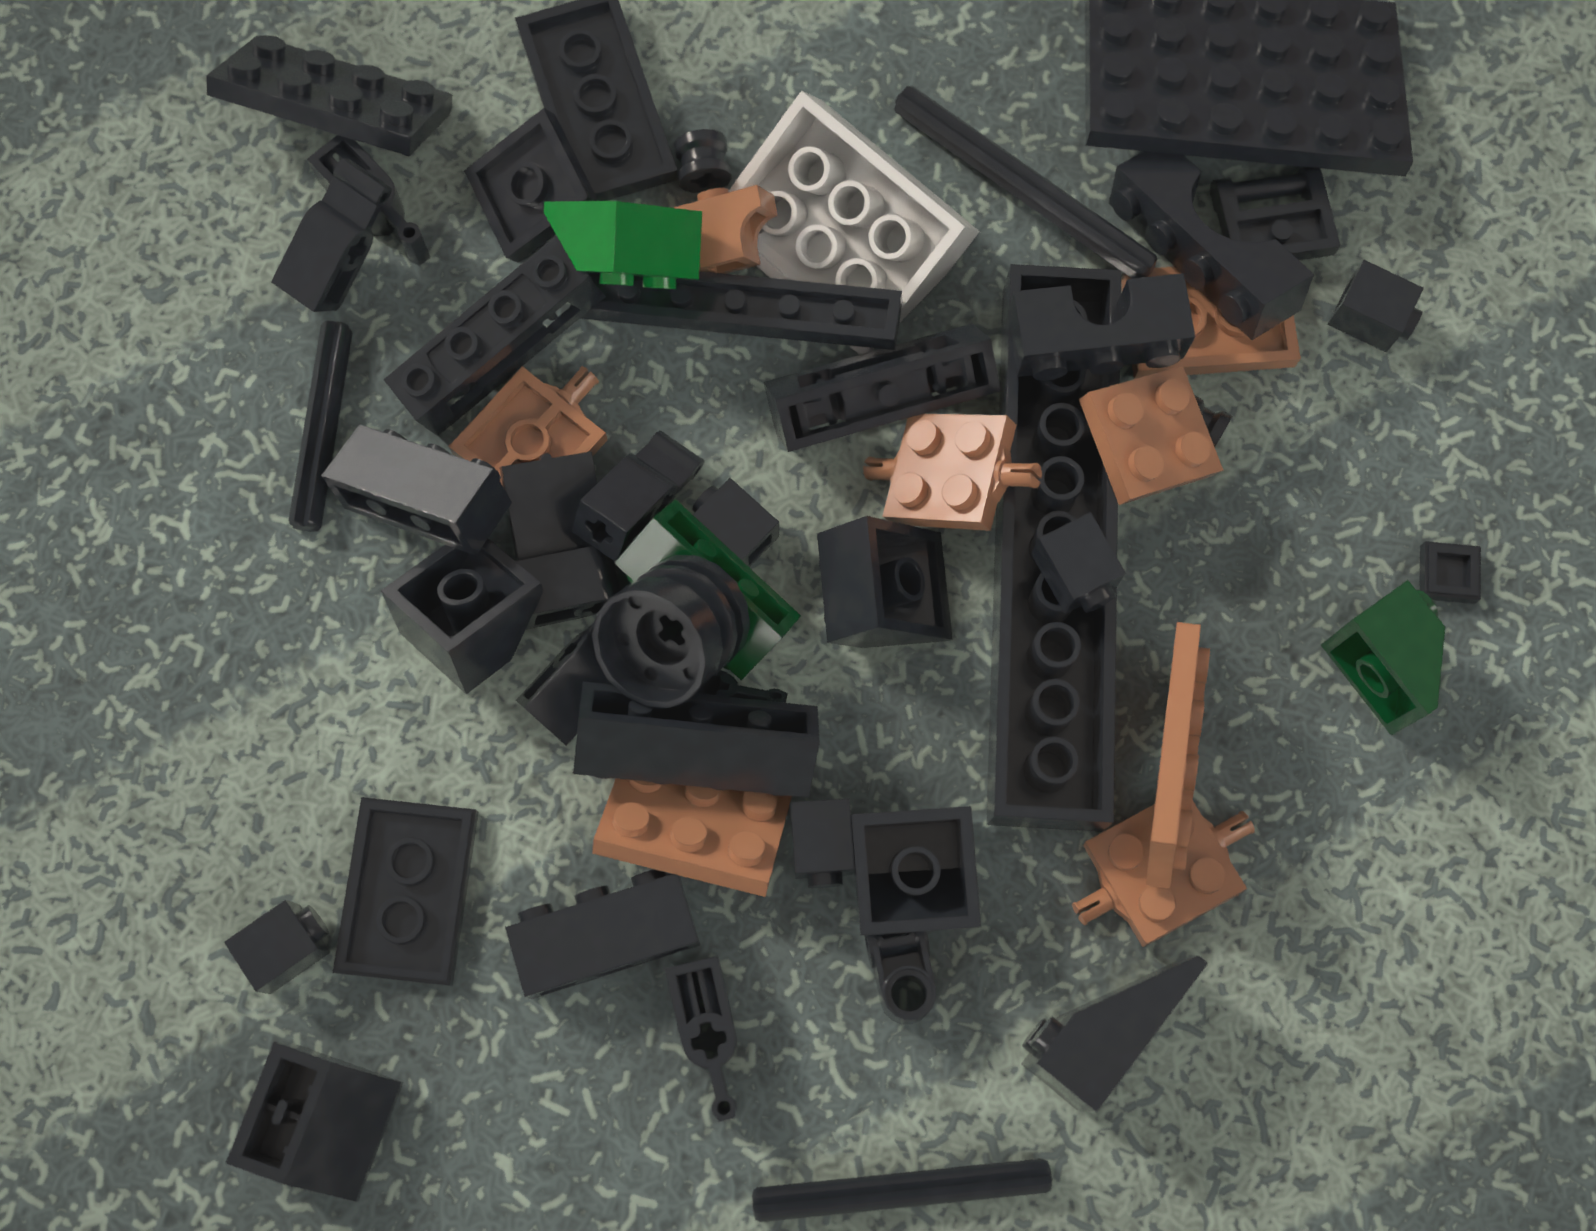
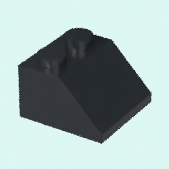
[817,516,953,648]
[381,539,544,694]
[851,806,981,936]

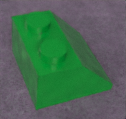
[544,201,703,289]

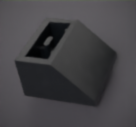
[225,1042,404,1202]

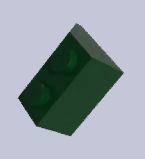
[1321,580,1446,735]

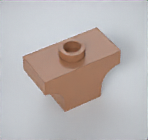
[674,185,778,274]

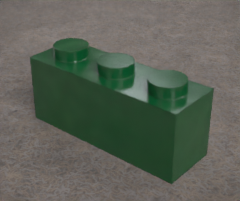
[615,499,801,681]

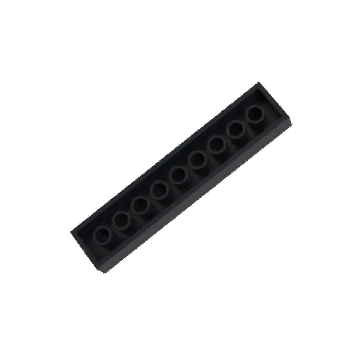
[986,264,1121,832]

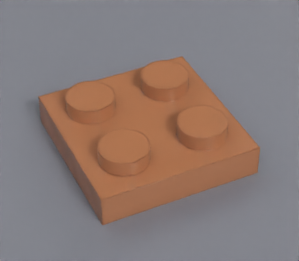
[1079,366,1223,505]

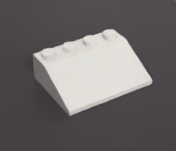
[729,91,980,355]

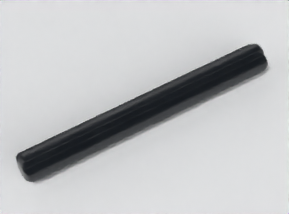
[752,1158,1052,1222]

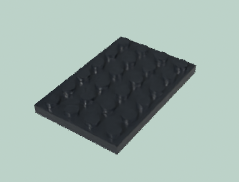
[1085,0,1413,177]

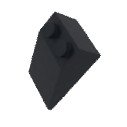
[1021,955,1208,1113]

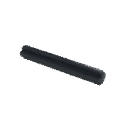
[288,321,353,532]

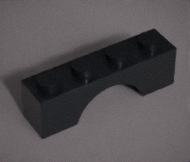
[1108,151,1314,340]

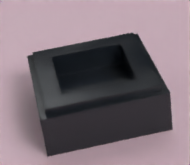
[1419,541,1481,604]

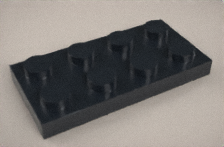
[515,0,678,201]
[206,35,453,157]

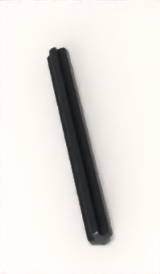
[894,86,1158,279]

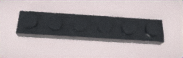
[570,271,903,350]

